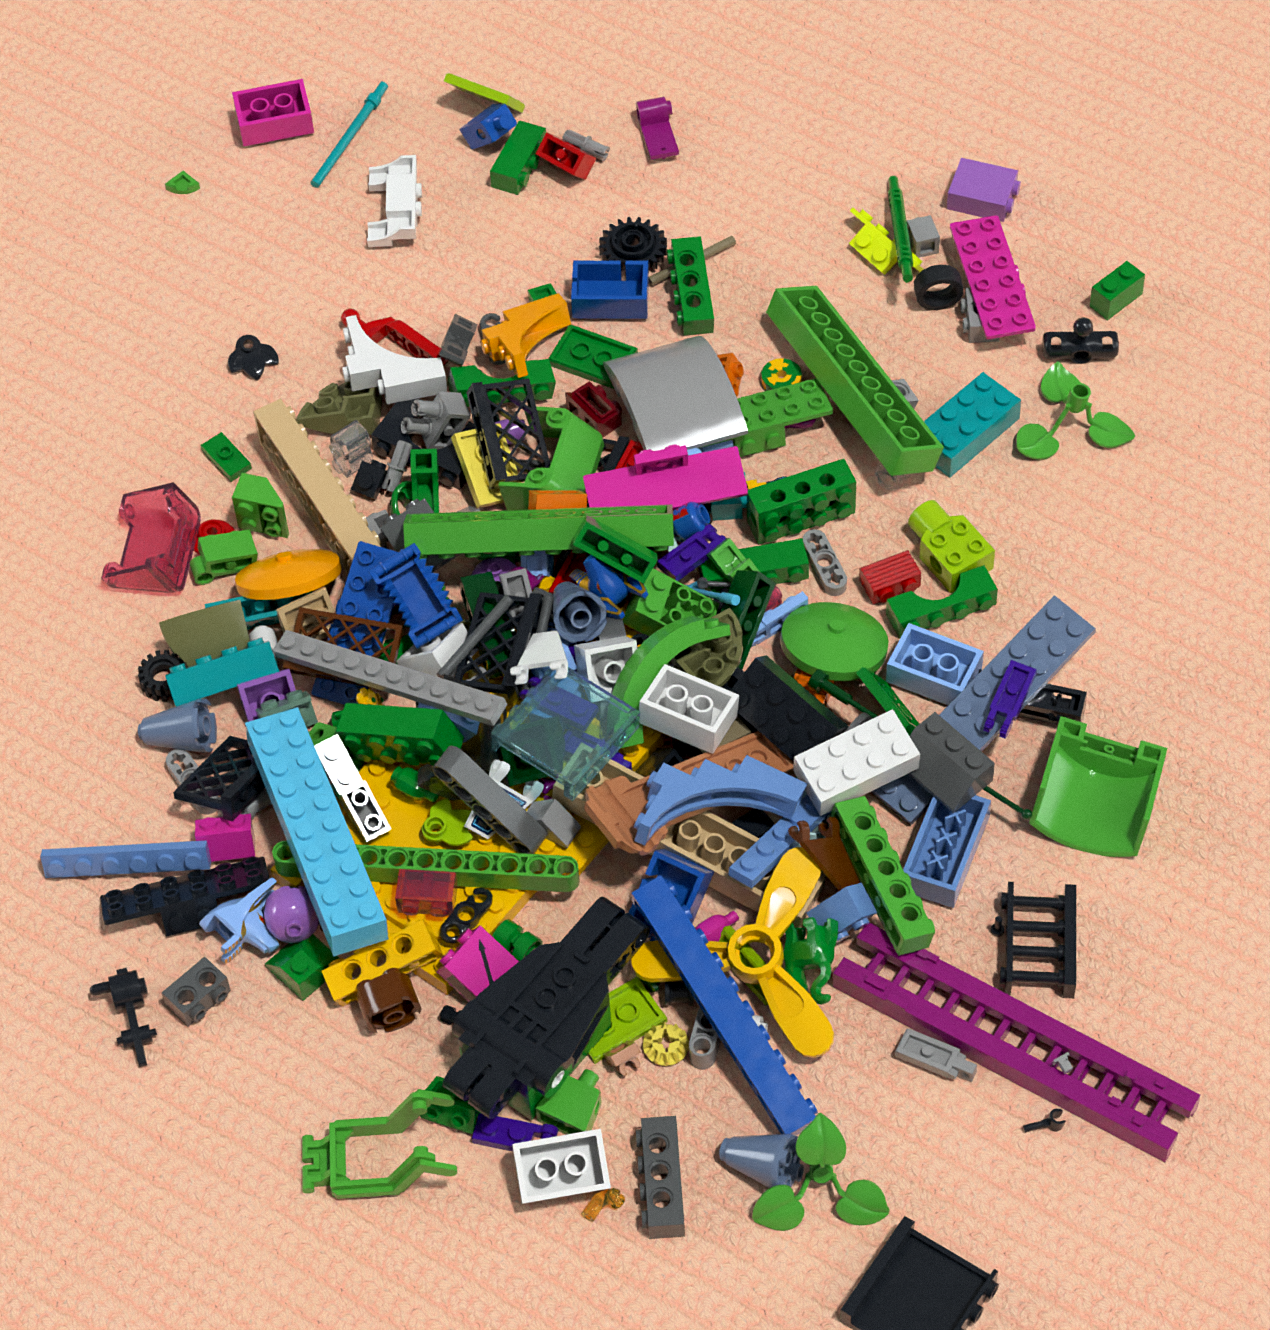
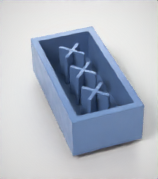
[903,795,991,908]

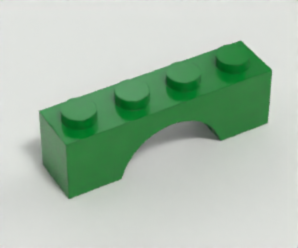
[447,359,556,407]
[410,449,440,513]
[886,565,998,639]

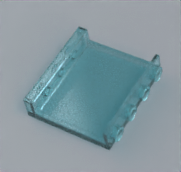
[491,667,640,801]

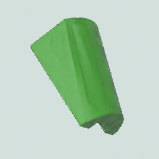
[1029,716,1168,857]

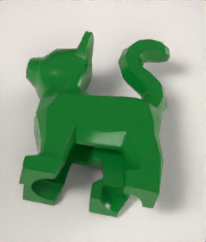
[783,917,838,1005]

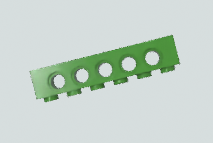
[830,796,935,956]

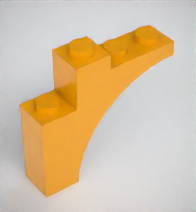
[480,293,571,378]

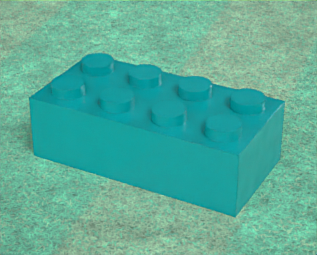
[924,372,1021,478]

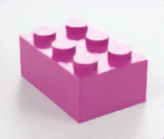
[232,79,314,147]

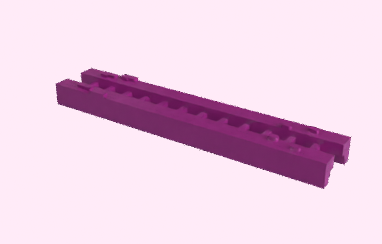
[832,923,1201,1163]

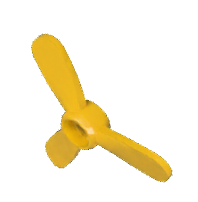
[631,847,834,1058]

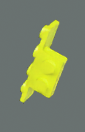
[849,207,924,275]

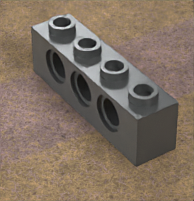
[636,1116,685,1239]

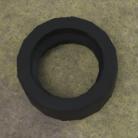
[914,264,963,310]

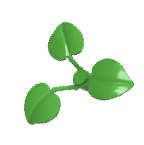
[1016,361,1136,460]
[752,1113,890,1231]

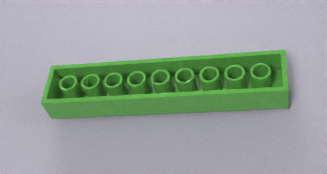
[766,286,944,476]
[403,504,674,559]

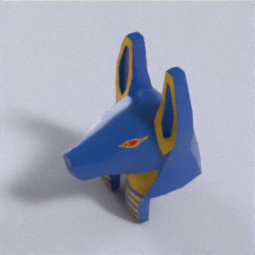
[569,555,648,619]

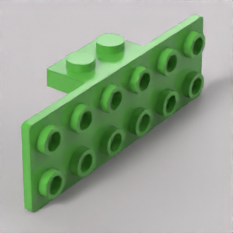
[699,378,833,457]

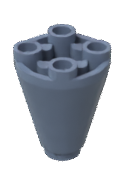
[719,1134,804,1188]

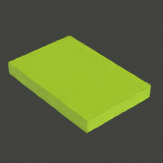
[444,73,525,113]
[588,977,668,1064]

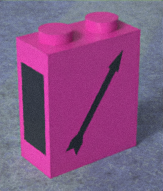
[436,926,519,1002]

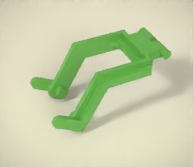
[302,1089,457,1199]

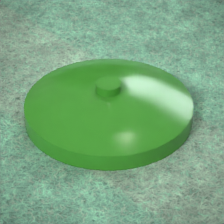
[780,602,888,681]

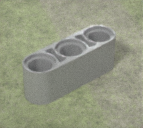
[689,1007,721,1070]

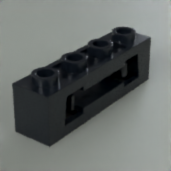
[978,669,1087,725]

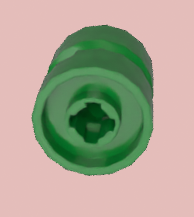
[492,919,543,961]

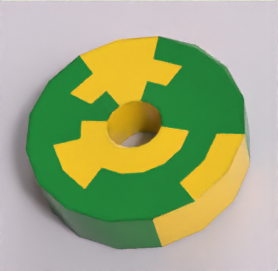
[761,358,802,391]

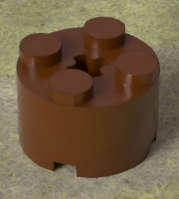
[356,968,422,1033]

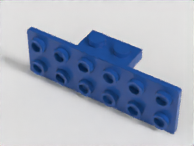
[311,541,398,705]

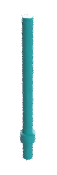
[310,81,388,188]

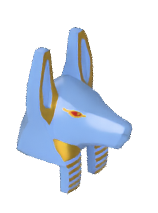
[199,877,280,964]

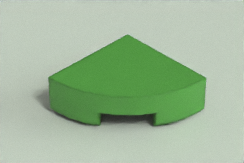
[165,171,200,194]

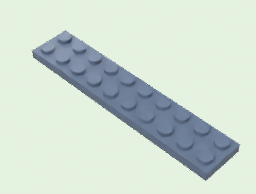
[871,595,1096,826]

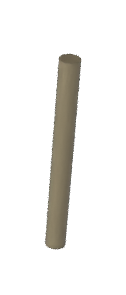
[649,236,736,286]

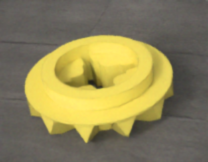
[643,1021,689,1066]

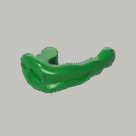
[390,481,413,515]

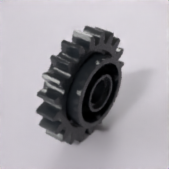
[599,217,667,275]

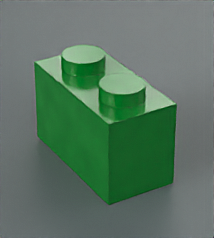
[1090,261,1145,321]

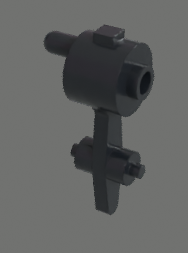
[90,967,157,1067]

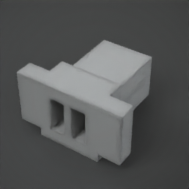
[1052,1052,1073,1074]

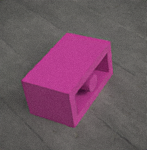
[195,813,255,862]

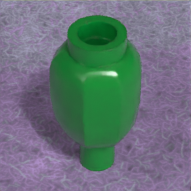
[390,766,439,803]

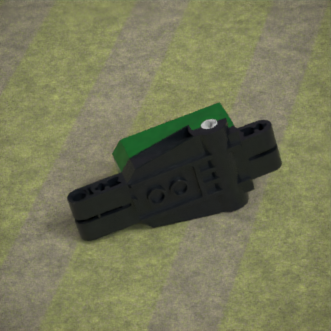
[443,897,650,1121]

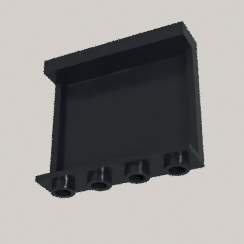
[840,1216,999,1330]

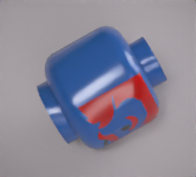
[673,502,710,540]

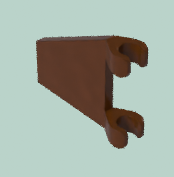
[788,817,860,891]

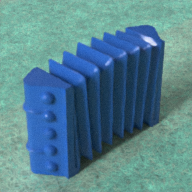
[368,543,463,649]

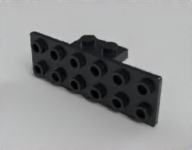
[100,856,269,936]

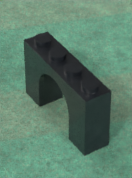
[371,398,475,490]

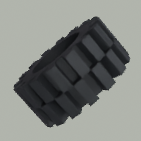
[138,650,186,702]

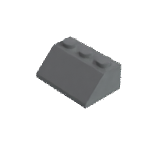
[908,712,995,813]

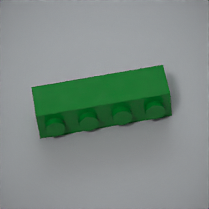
[699,538,809,593]

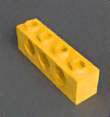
[322,919,443,1006]

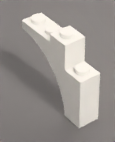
[342,315,447,404]

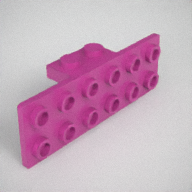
[950,215,1036,339]
[583,444,748,510]

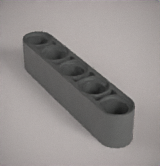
[432,746,547,854]

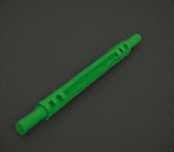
[888,176,913,283]

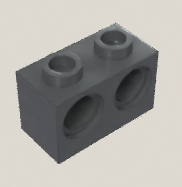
[162,956,231,1027]

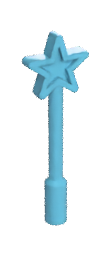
[686,581,740,606]

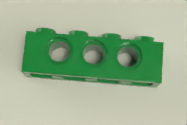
[667,236,714,336]

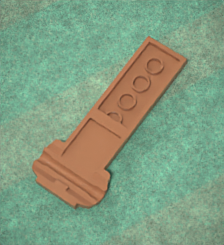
[584,731,794,856]

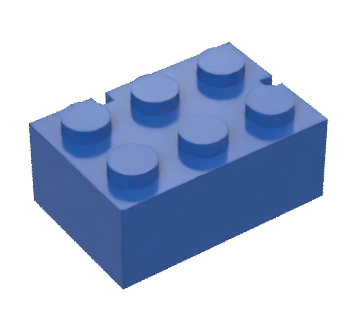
[571,260,649,319]
[629,849,714,941]

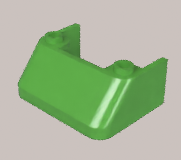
[498,407,604,510]

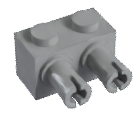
[401,391,471,449]

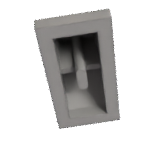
[527,799,581,849]

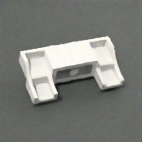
[367,155,422,247]

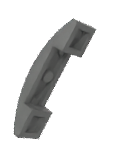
[438,314,478,366]

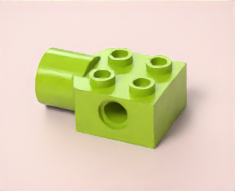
[908,500,995,593]

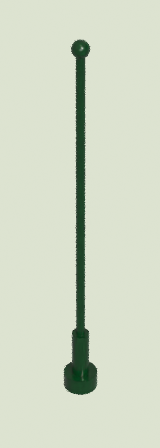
[808,669,1032,820]

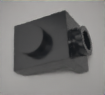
[351,460,387,500]

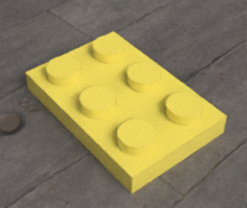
[451,423,522,508]

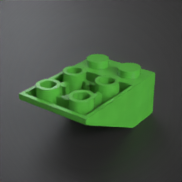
[623,568,720,636]

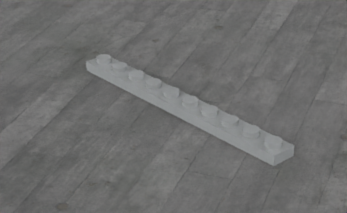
[272,630,507,726]

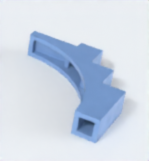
[634,755,808,846]

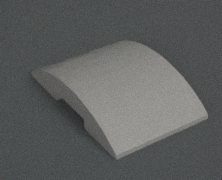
[603,336,748,451]

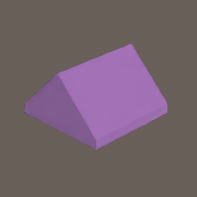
[237,669,296,722]

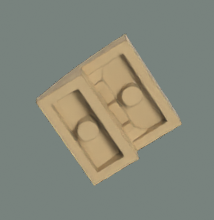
[276,587,335,640]

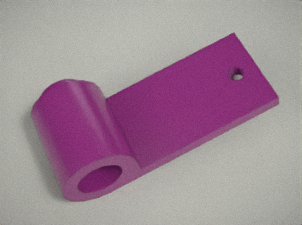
[636,96,679,160]

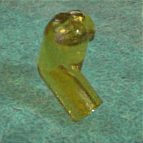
[581,1188,625,1222]

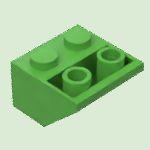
[232,473,289,538]

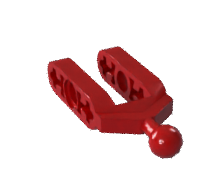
[341,308,448,366]

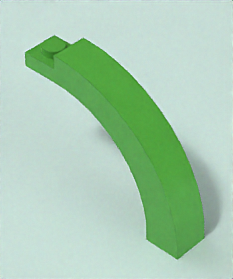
[606,616,731,749]

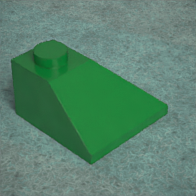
[265,934,340,1001]

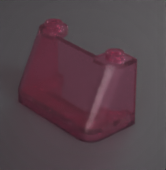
[101,482,201,593]

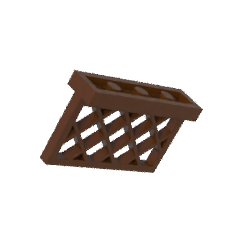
[282,607,404,689]

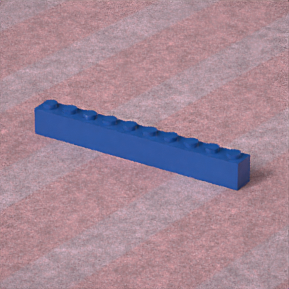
[631,875,818,1136]

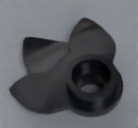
[228,335,279,381]

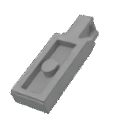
[895,1028,977,1082]

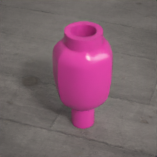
[695,911,739,942]

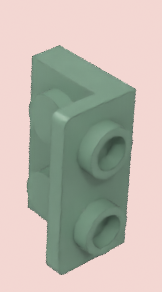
[255,690,318,727]

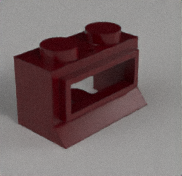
[565,381,622,438]

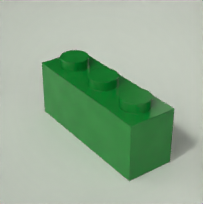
[490,120,546,195]
[573,515,657,584]

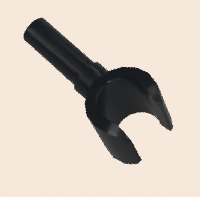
[1023,1108,1066,1132]

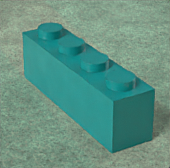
[165,637,279,707]

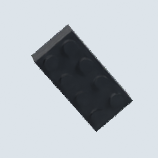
[731,655,849,761]

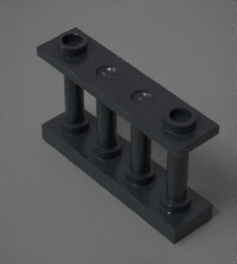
[1000,882,1076,999]

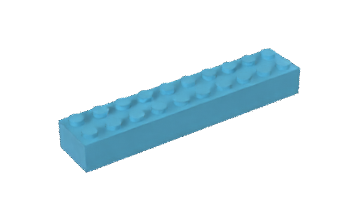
[245,707,388,957]

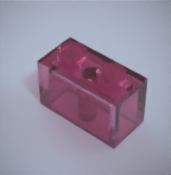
[395,869,458,917]

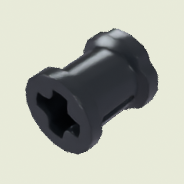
[665,981,694,1006]

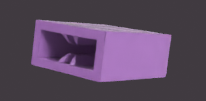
[947,158,1021,222]

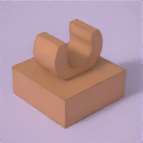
[603,1040,641,1076]

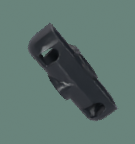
[1042,317,1119,364]

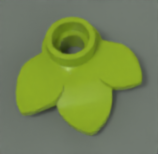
[422,799,473,846]

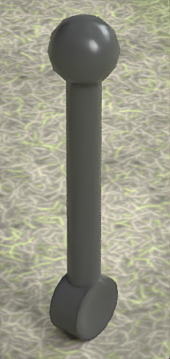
[697,577,731,589]

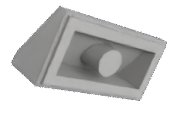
[498,568,532,625]

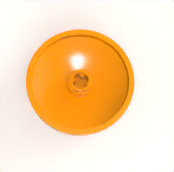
[235,549,341,600]

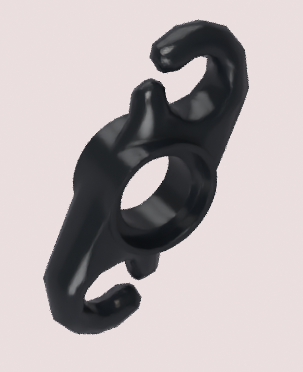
[440,887,493,944]

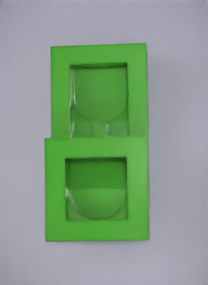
[707,538,760,584]

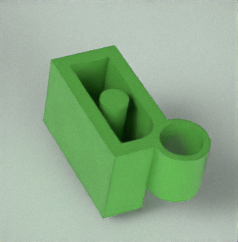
[189,529,258,585]

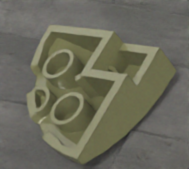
[296,381,382,436]
[159,600,250,667]
[666,608,743,687]

